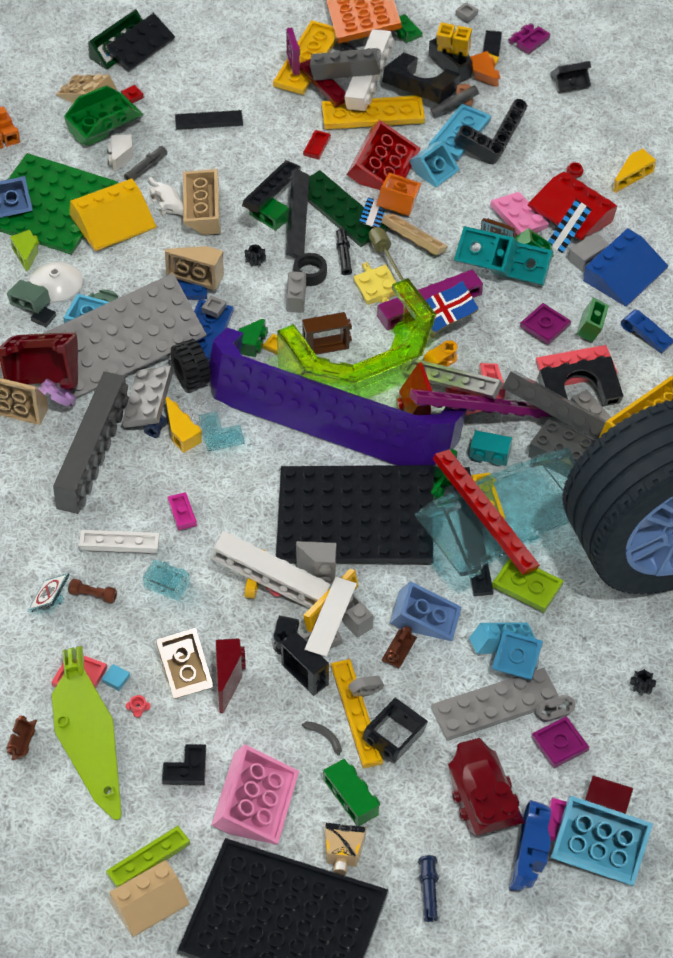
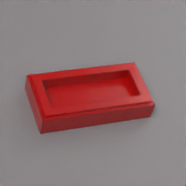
[303,130,331,160]

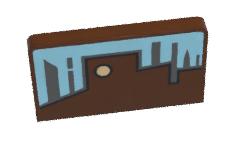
[481,218,518,238]

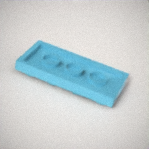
[429,104,491,161]

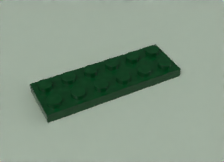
[308,170,388,247]

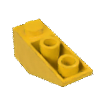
[165,397,202,453]

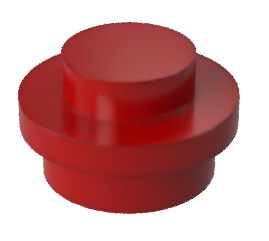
[566,162,584,178]

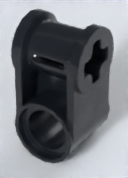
[273,615,299,655]

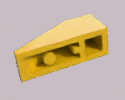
[613,148,656,193]

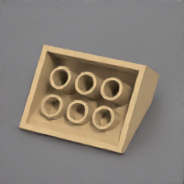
[0,378,49,425]

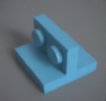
[492,630,543,681]

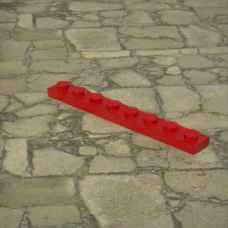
[433,449,540,575]

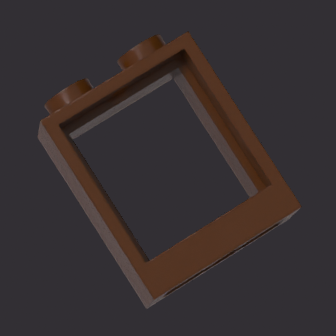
[302,312,352,357]

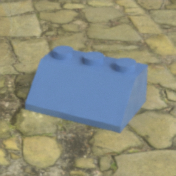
[0,176,33,217]

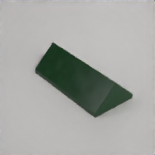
[88,9,143,70]

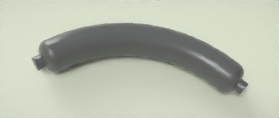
[302,721,342,755]

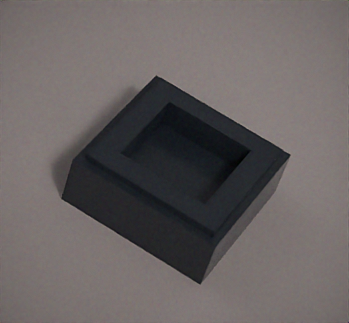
[31,307,56,328]

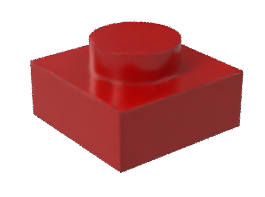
[121,84,144,103]

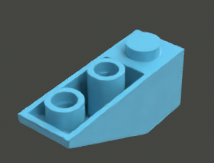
[469,622,536,654]

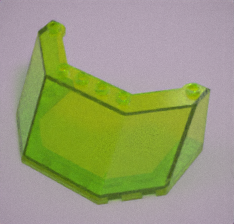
[277,278,436,393]

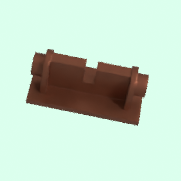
[382,626,417,668]
[6,715,37,760]

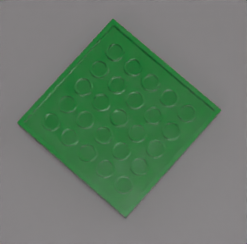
[0,153,119,255]

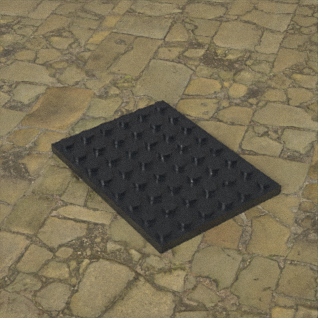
[276,465,434,564]
[177,838,389,958]

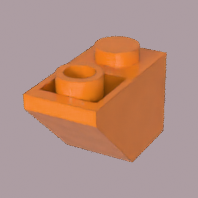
[470,51,501,87]

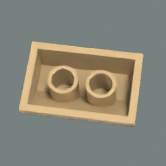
[109,860,190,937]

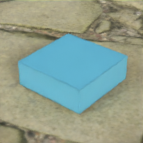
[102,664,130,691]

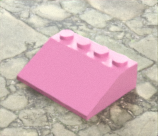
[212,744,299,845]

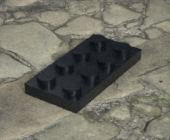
[106,12,175,72]

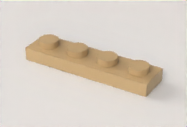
[381,214,448,255]

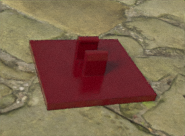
[585,775,634,814]

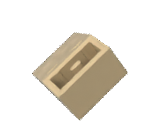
[56,74,117,103]

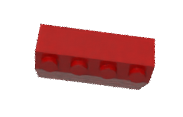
[346,119,421,190]
[528,172,618,241]

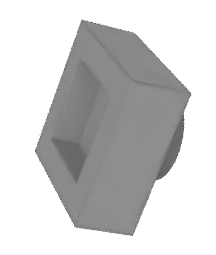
[455,2,478,22]
[202,295,227,318]

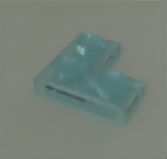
[199,411,245,452]

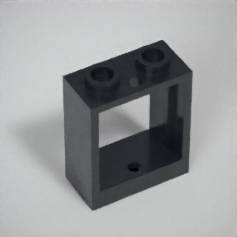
[281,632,329,696]
[362,697,428,763]

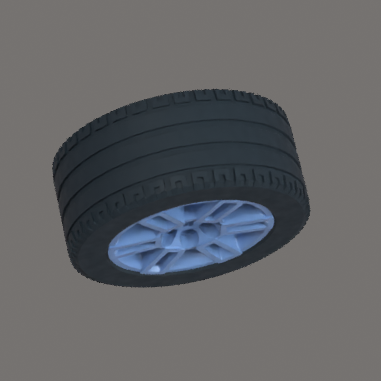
[562,399,673,594]

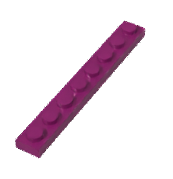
[409,389,549,418]

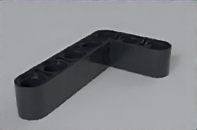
[454,99,527,164]

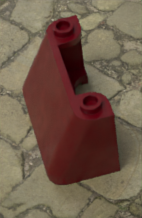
[0,332,78,390]

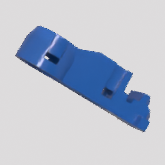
[509,800,551,891]

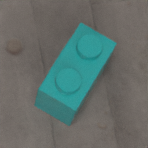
[469,430,512,466]

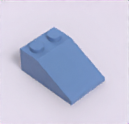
[390,581,462,641]

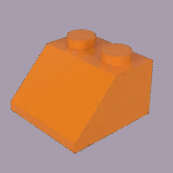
[377,173,422,216]

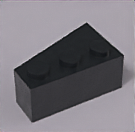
[429,28,472,82]

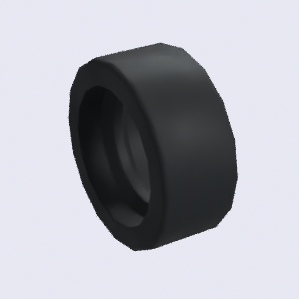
[293,253,327,286]

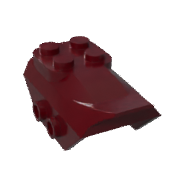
[448,738,525,836]

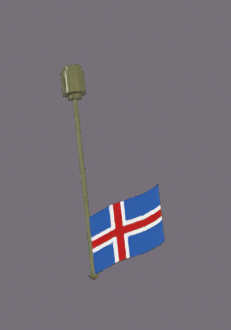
[369,227,479,338]

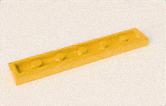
[331,659,383,769]

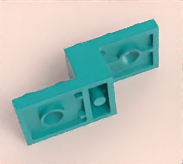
[454,226,554,286]

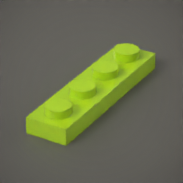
[106,826,190,888]

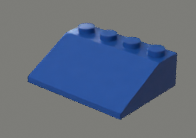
[583,228,668,307]

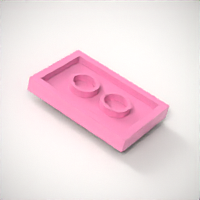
[490,192,549,235]

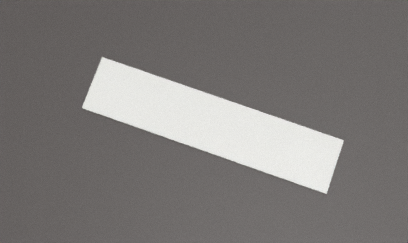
[304,577,357,657]

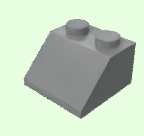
[296,541,336,585]

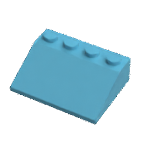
[551,796,653,886]

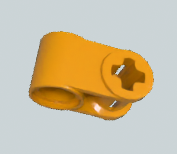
[423,340,458,367]

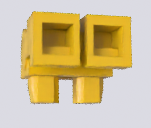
[436,22,472,57]

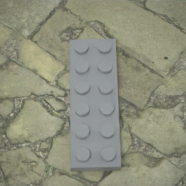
[431,668,559,741]

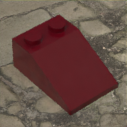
[215,638,246,714]

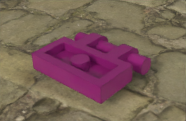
[508,23,551,54]

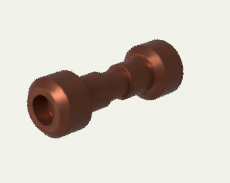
[68,578,117,604]

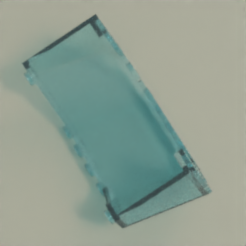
[415,447,575,578]

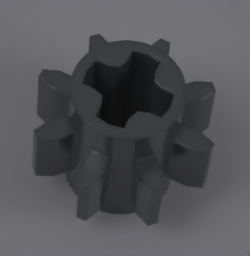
[245,244,266,266]
[630,669,656,696]

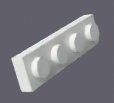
[79,530,160,553]

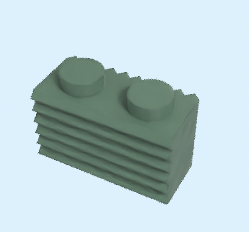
[6,279,50,313]

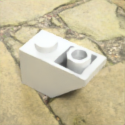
[108,134,133,171]

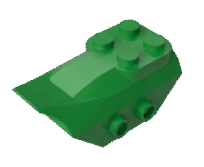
[64,85,144,146]

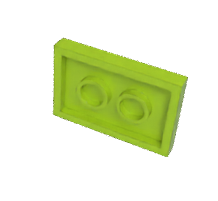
[492,558,564,613]

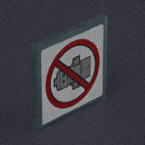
[28,573,70,613]

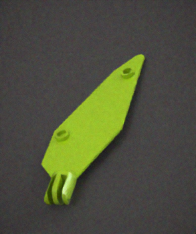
[52,646,122,820]

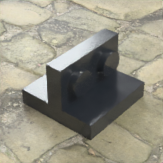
[550,61,591,93]

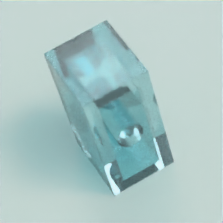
[143,559,190,601]

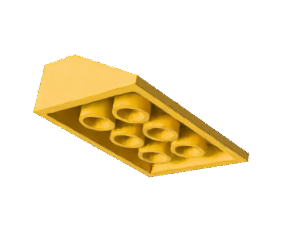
[69,178,156,251]

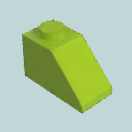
[10,230,39,271]

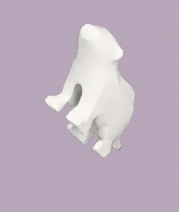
[149,177,183,217]

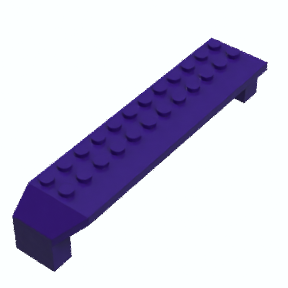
[209,327,466,465]

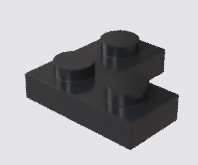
[162,744,207,785]

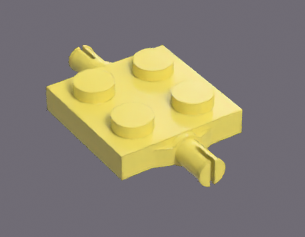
[353,262,400,305]

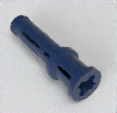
[418,855,439,922]

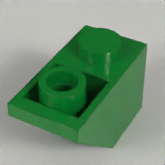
[239,319,268,357]

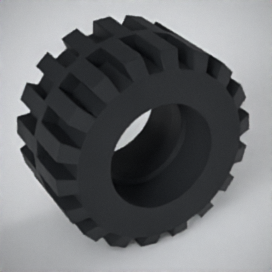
[170,338,211,390]

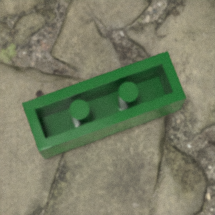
[323,758,380,826]

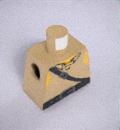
[325,823,366,875]

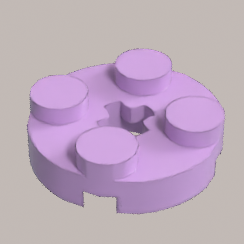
[39,379,76,407]

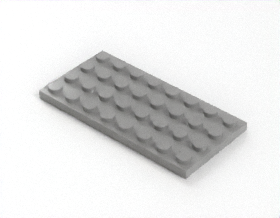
[42,273,207,399]

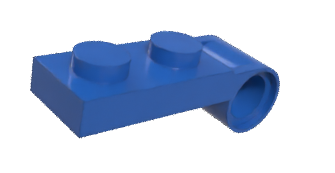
[621,309,673,354]

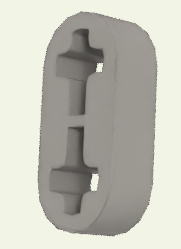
[349,676,384,696]
[536,695,576,720]

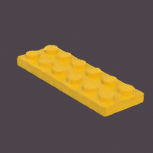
[273,20,337,95]
[322,96,425,129]

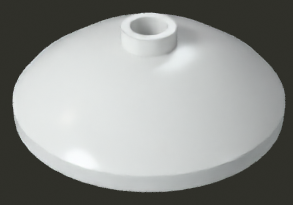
[29,262,83,303]

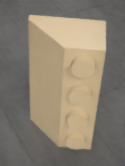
[183,169,221,235]

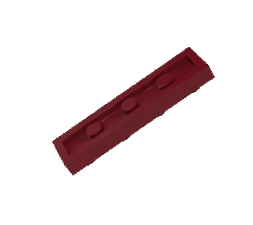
[300,59,346,107]

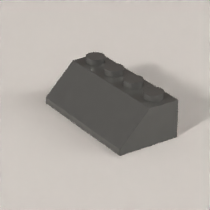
[310,48,381,80]

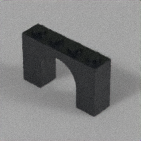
[382,52,461,104]
[537,356,623,417]

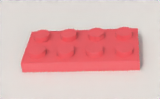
[536,345,617,386]

